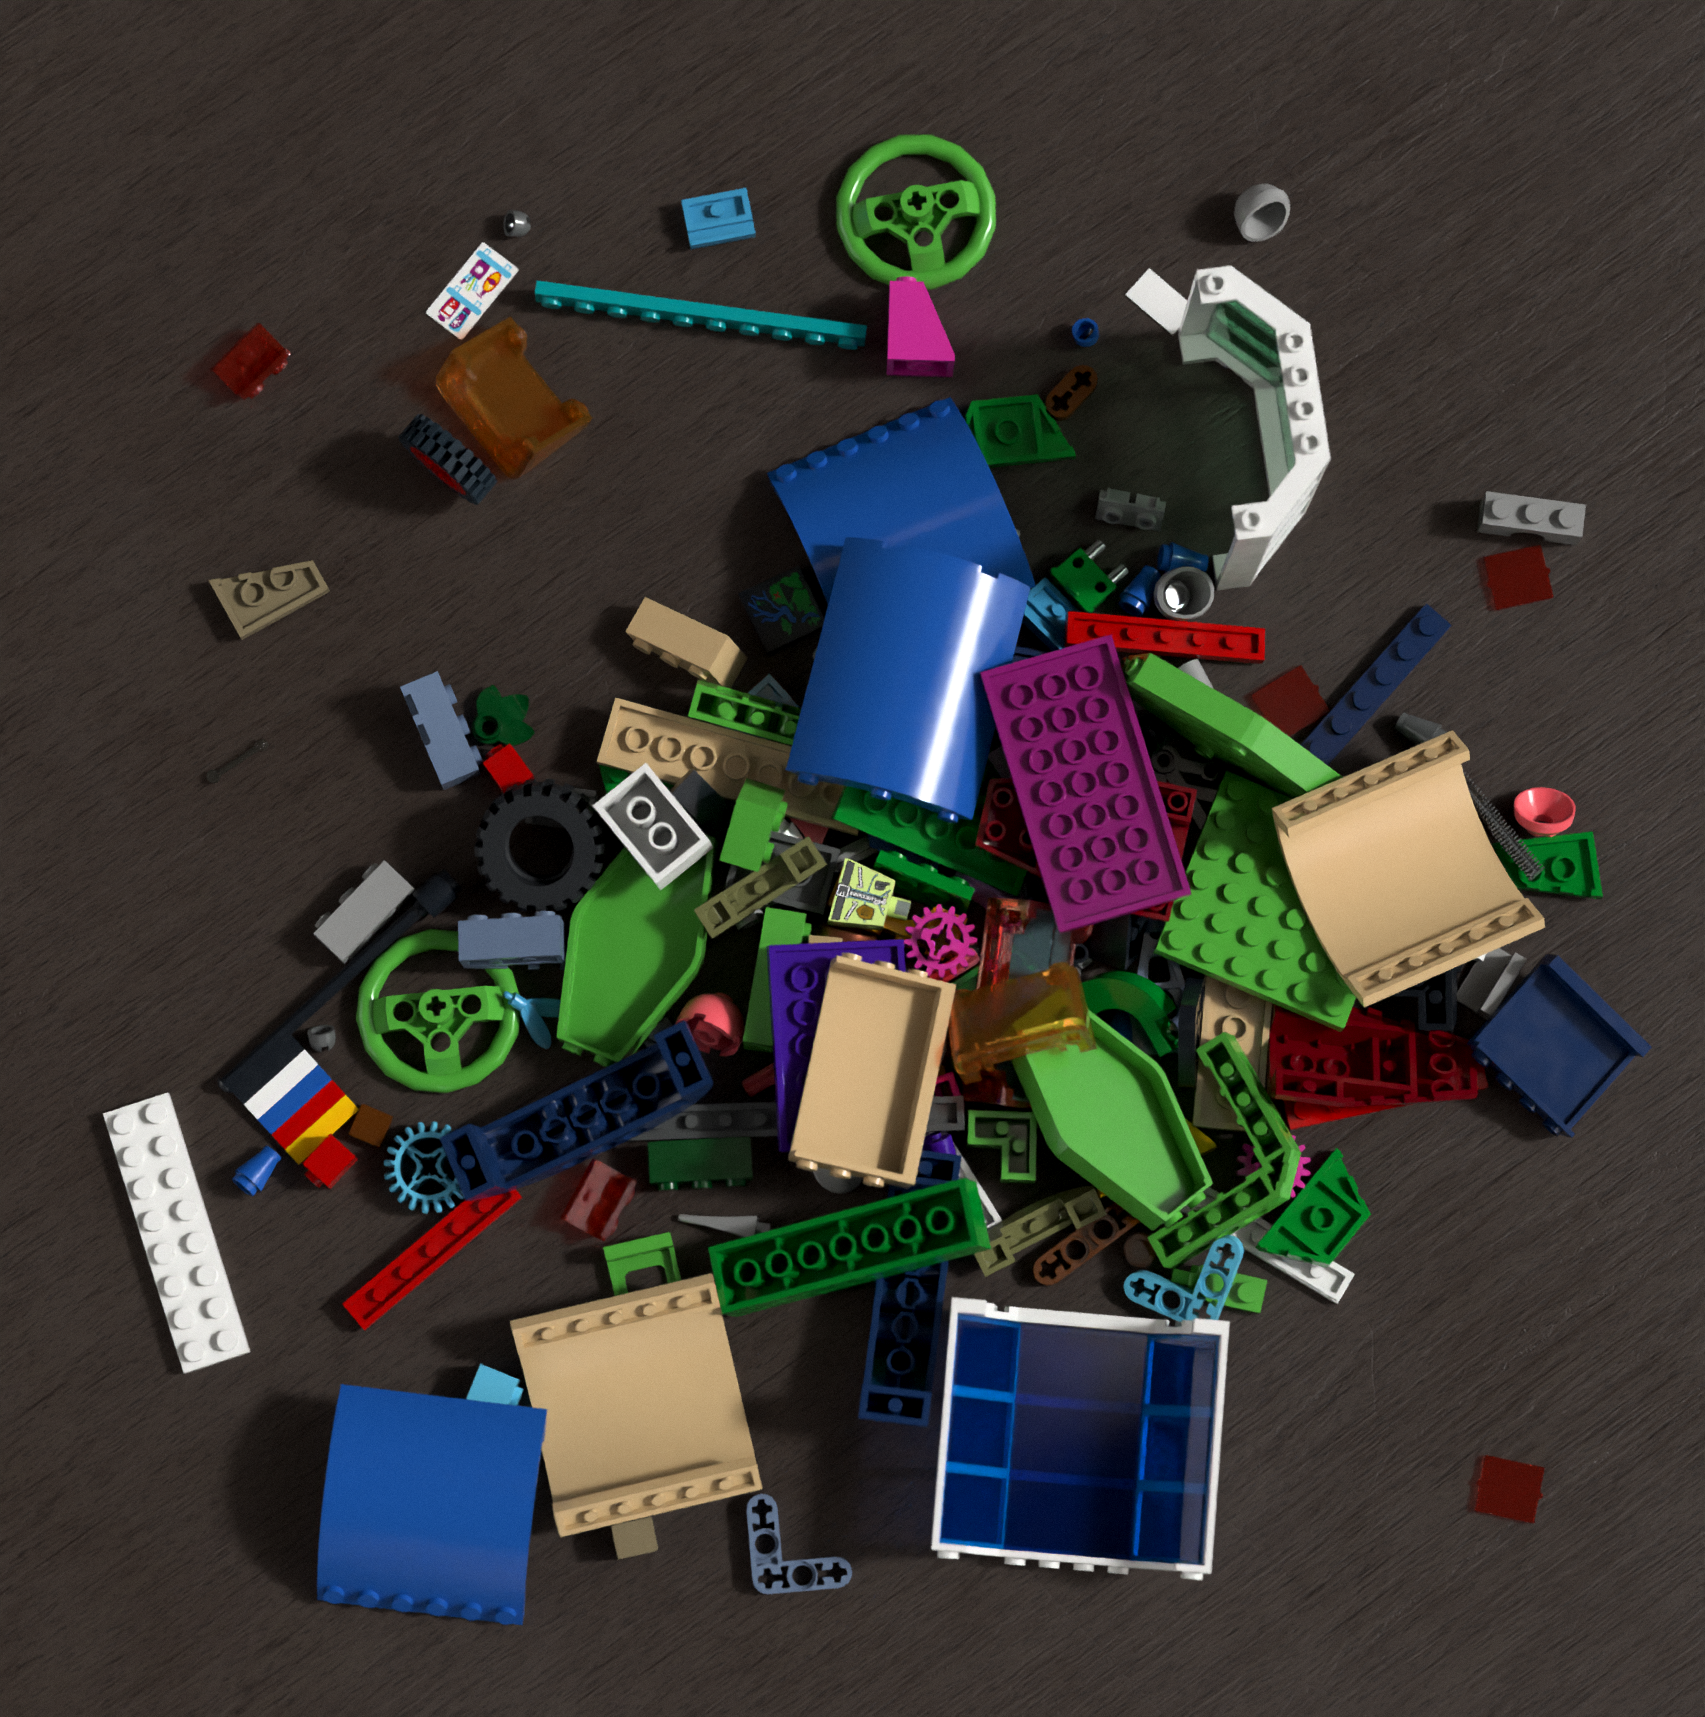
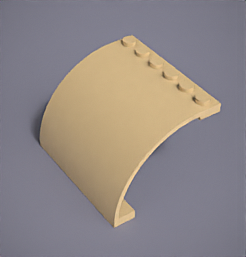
[1272,730,1545,1007]
[510,1273,762,1537]

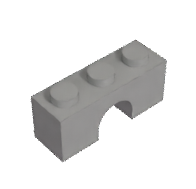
[1477,491,1586,546]

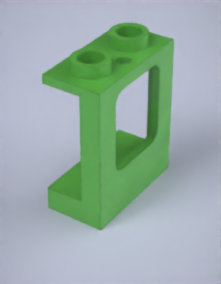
[603,1232,681,1296]

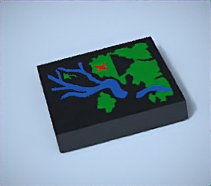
[738,565,825,655]

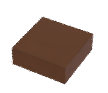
[348,1104,394,1149]

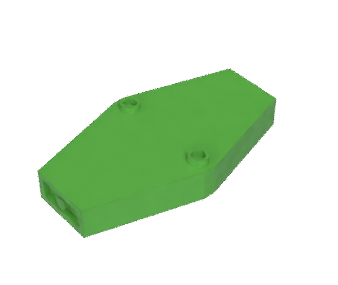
[1120,653,1343,799]
[556,834,718,1067]
[1000,988,1213,1231]

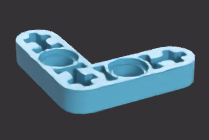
[1124,1235,1244,1321]

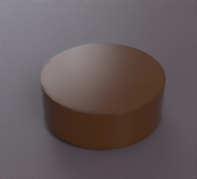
[1123,1233,1157,1268]

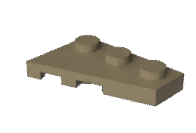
[208,560,330,640]

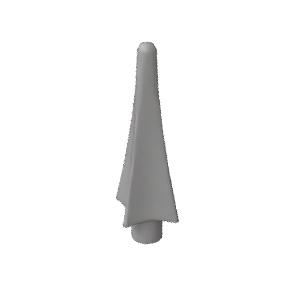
[677,1214,771,1237]

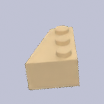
[625,597,748,688]

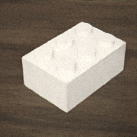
[593,763,713,890]

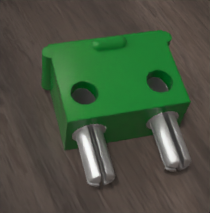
[1048,540,1128,613]

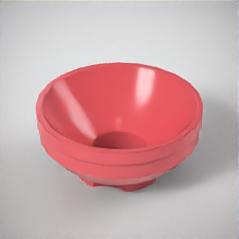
[1514,787,1576,837]

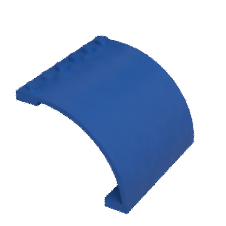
[767,397,1036,604]
[317,1384,547,1625]

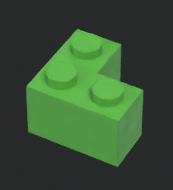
[719,778,788,872]
[967,1110,1037,1184]

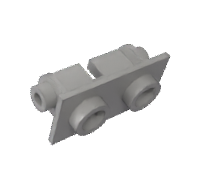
[1095,488,1166,531]

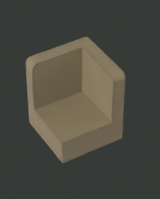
[611,1517,658,1560]

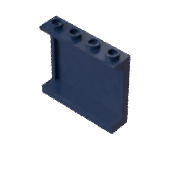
[1466,954,1652,1138]

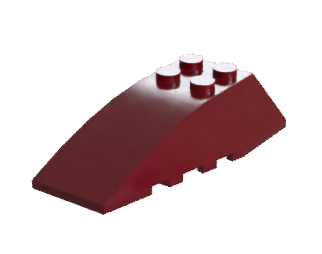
[1267,1003,1478,1107]

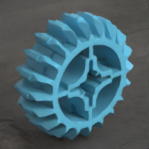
[384,1121,464,1214]

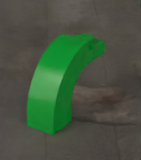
[1066,971,1178,1057]

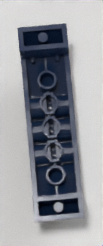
[439,1020,713,1201]
[858,1150,962,1428]

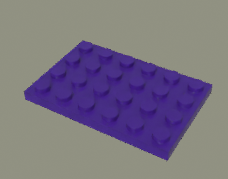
[767,939,906,1152]

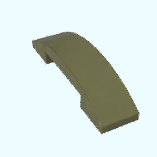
[694,836,827,939]
[974,1185,1107,1277]

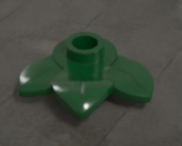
[471,685,535,746]

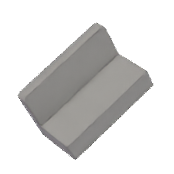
[1457,948,1527,1020]

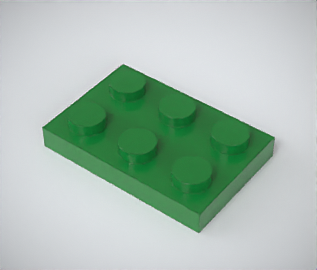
[873,850,975,915]

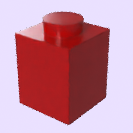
[483,743,535,793]
[302,1133,358,1189]

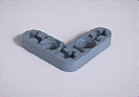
[747,1494,852,1594]

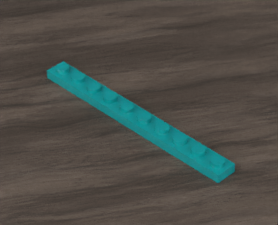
[535,281,867,350]

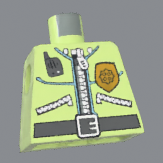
[828,858,911,930]

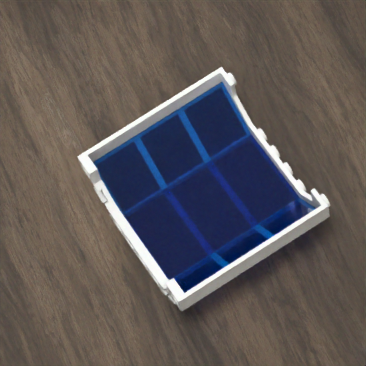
[931,1297,1230,1580]

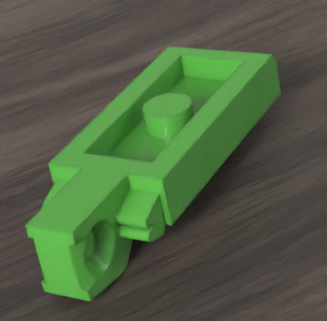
[1170,1265,1267,1314]

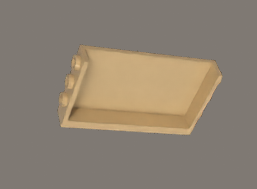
[788,953,956,1189]

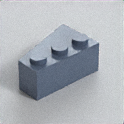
[400,671,483,790]
[458,911,569,970]

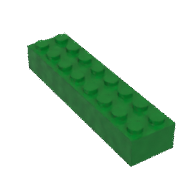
[708,1178,991,1317]

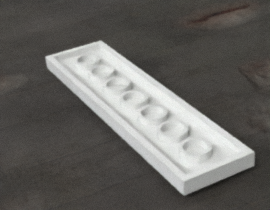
[103,1092,251,1374]

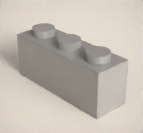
[313,860,415,965]

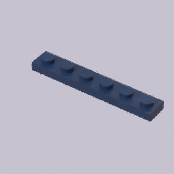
[1301,603,1452,765]

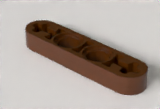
[1032,1202,1140,1286]

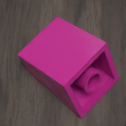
[886,276,955,377]

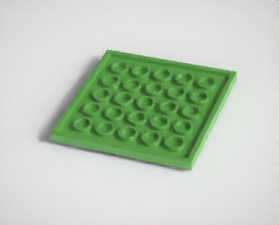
[1153,771,1356,1032]

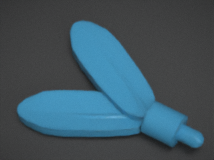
[503,991,561,1049]

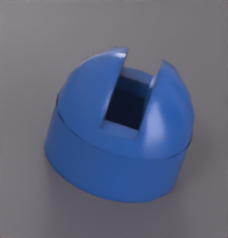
[1072,318,1099,347]

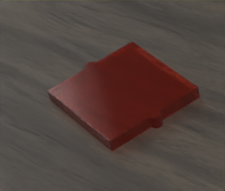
[1483,545,1554,611]
[1251,665,1330,737]
[1474,1455,1545,1523]

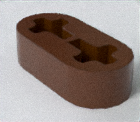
[1045,365,1098,421]

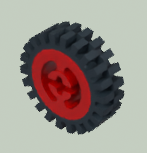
[398,414,497,505]

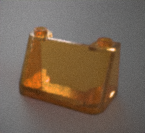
[436,316,593,480]
[948,962,1097,1084]

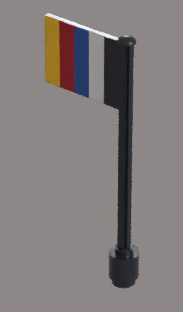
[217,869,462,1165]

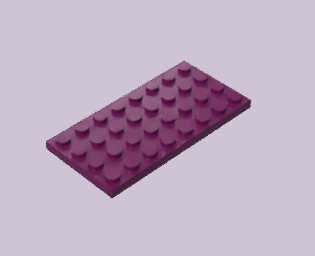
[980,635,1192,934]

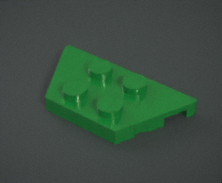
[965,394,1076,468]
[1255,1148,1371,1268]

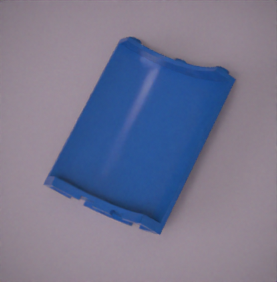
[786,537,1031,823]

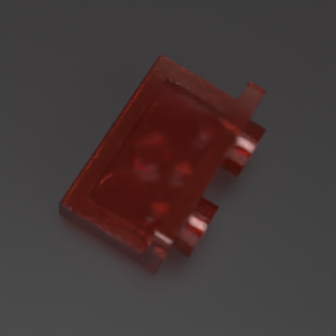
[211,322,291,400]
[560,1158,637,1241]

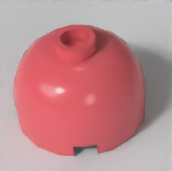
[675,992,745,1057]

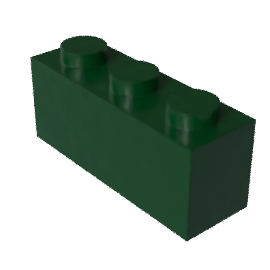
[648,1136,753,1191]

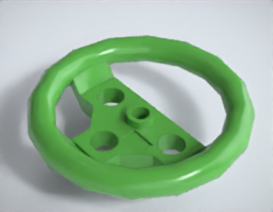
[836,135,996,290]
[356,929,521,1093]

